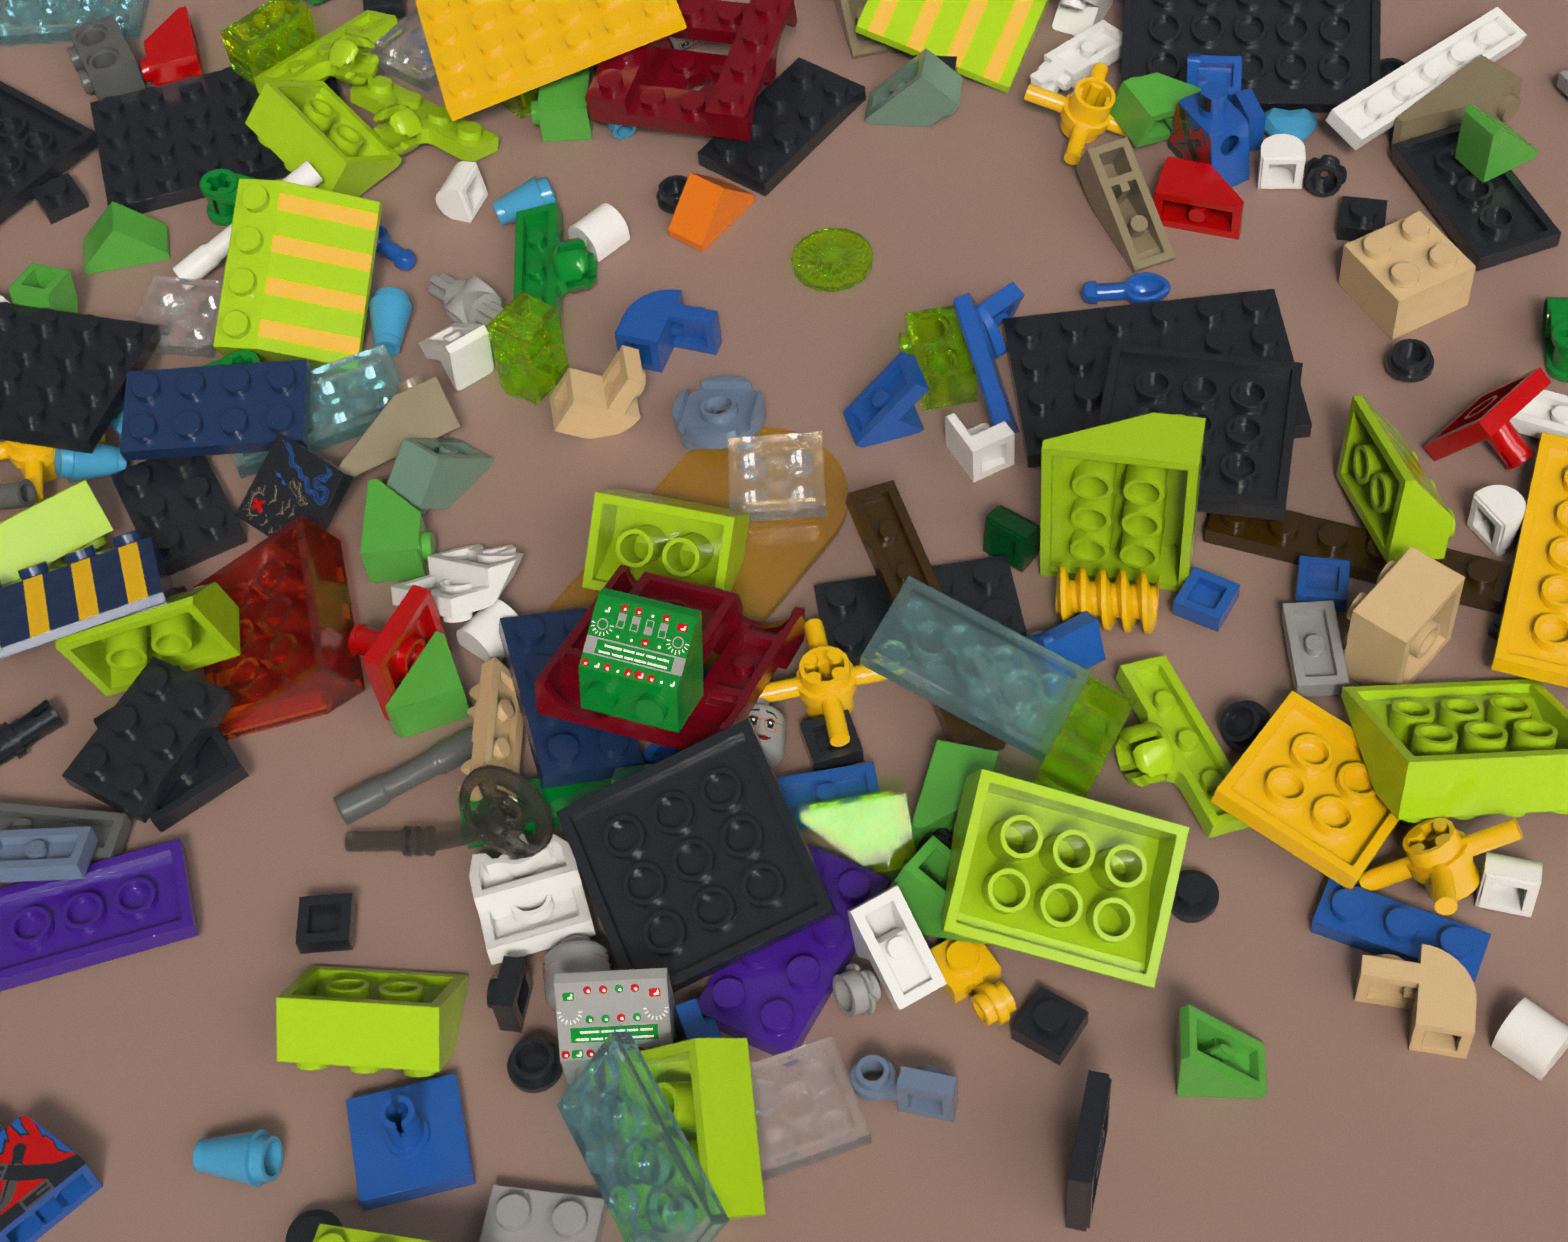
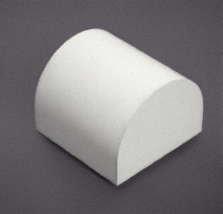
[1257,134,1306,189]
[436,161,488,223]
[568,203,630,262]
[1467,485,1526,556]
[456,599,518,662]
[1475,852,1543,917]
[1491,998,1568,1081]

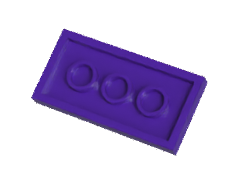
[0,839,199,992]
[697,843,891,1064]

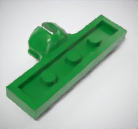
[512,202,597,349]

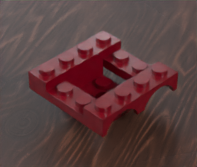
[585,0,797,141]
[534,565,805,751]

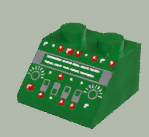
[578,587,704,733]

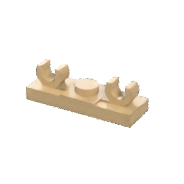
[458,657,524,806]

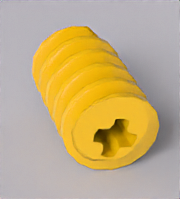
[1055,565,1160,635]

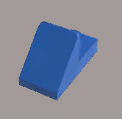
[843,351,929,448]

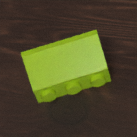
[245,81,403,197]
[1336,395,1456,563]
[0,480,113,585]
[582,488,750,592]
[55,582,241,697]
[276,965,468,1078]
[621,1038,766,1231]

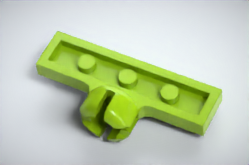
[254,10,400,93]
[350,75,499,162]
[1115,655,1250,838]

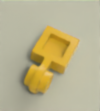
[930,939,1017,1027]

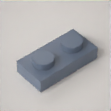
[0,826,98,883]

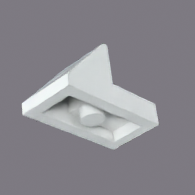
[1052,0,1114,36]
[419,322,494,391]
[847,885,947,1010]

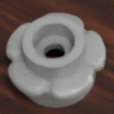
[832,963,881,1017]

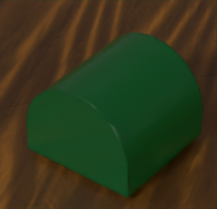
[983,505,1040,572]

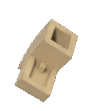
[549,345,646,439]
[1354,944,1477,1059]

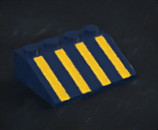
[0,529,174,659]

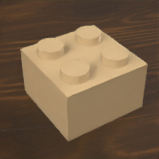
[1338,211,1476,340]
[1342,547,1465,686]

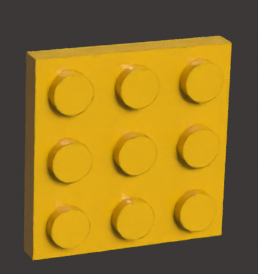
[1210,690,1400,889]

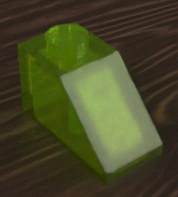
[797,788,916,872]

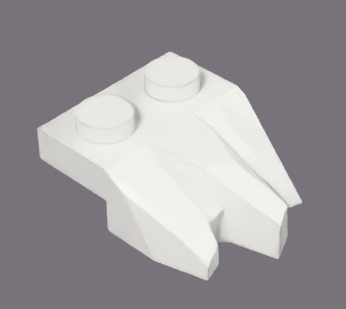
[391,544,524,623]
[469,833,596,965]

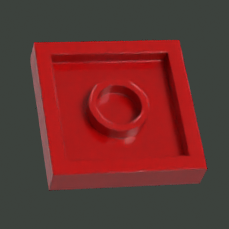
[1423,367,1551,471]
[348,584,451,720]

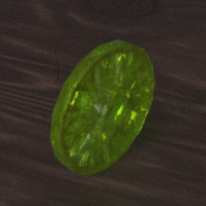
[791,228,874,292]

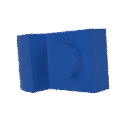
[614,290,722,373]

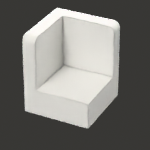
[945,413,1015,483]

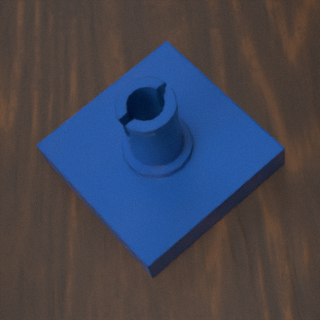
[346,1073,476,1211]

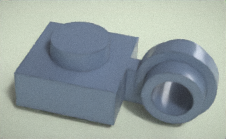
[850,1055,958,1122]

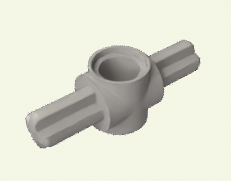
[428,273,519,338]

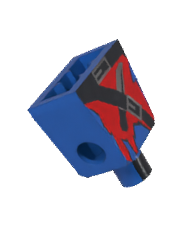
[1168,82,1250,187]
[0,1116,103,1242]

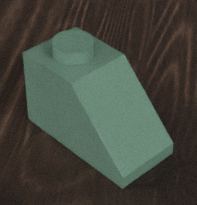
[865,48,963,127]
[386,438,494,514]

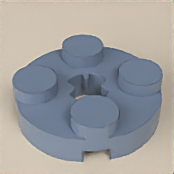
[672,376,766,451]

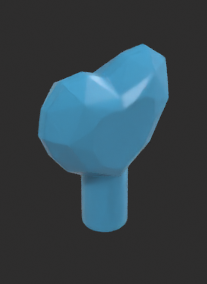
[1264,108,1318,141]

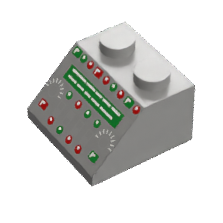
[554,968,680,1090]

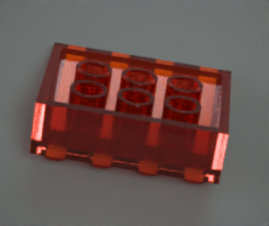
[194,515,366,740]

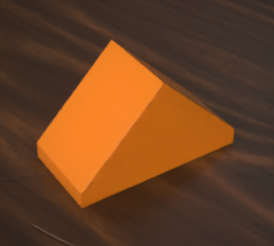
[668,172,755,252]

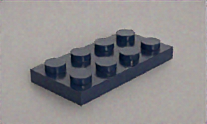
[120,359,312,461]
[499,607,644,789]

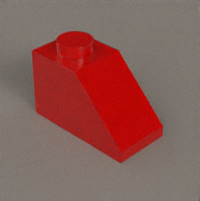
[140,6,204,86]
[1154,156,1244,240]

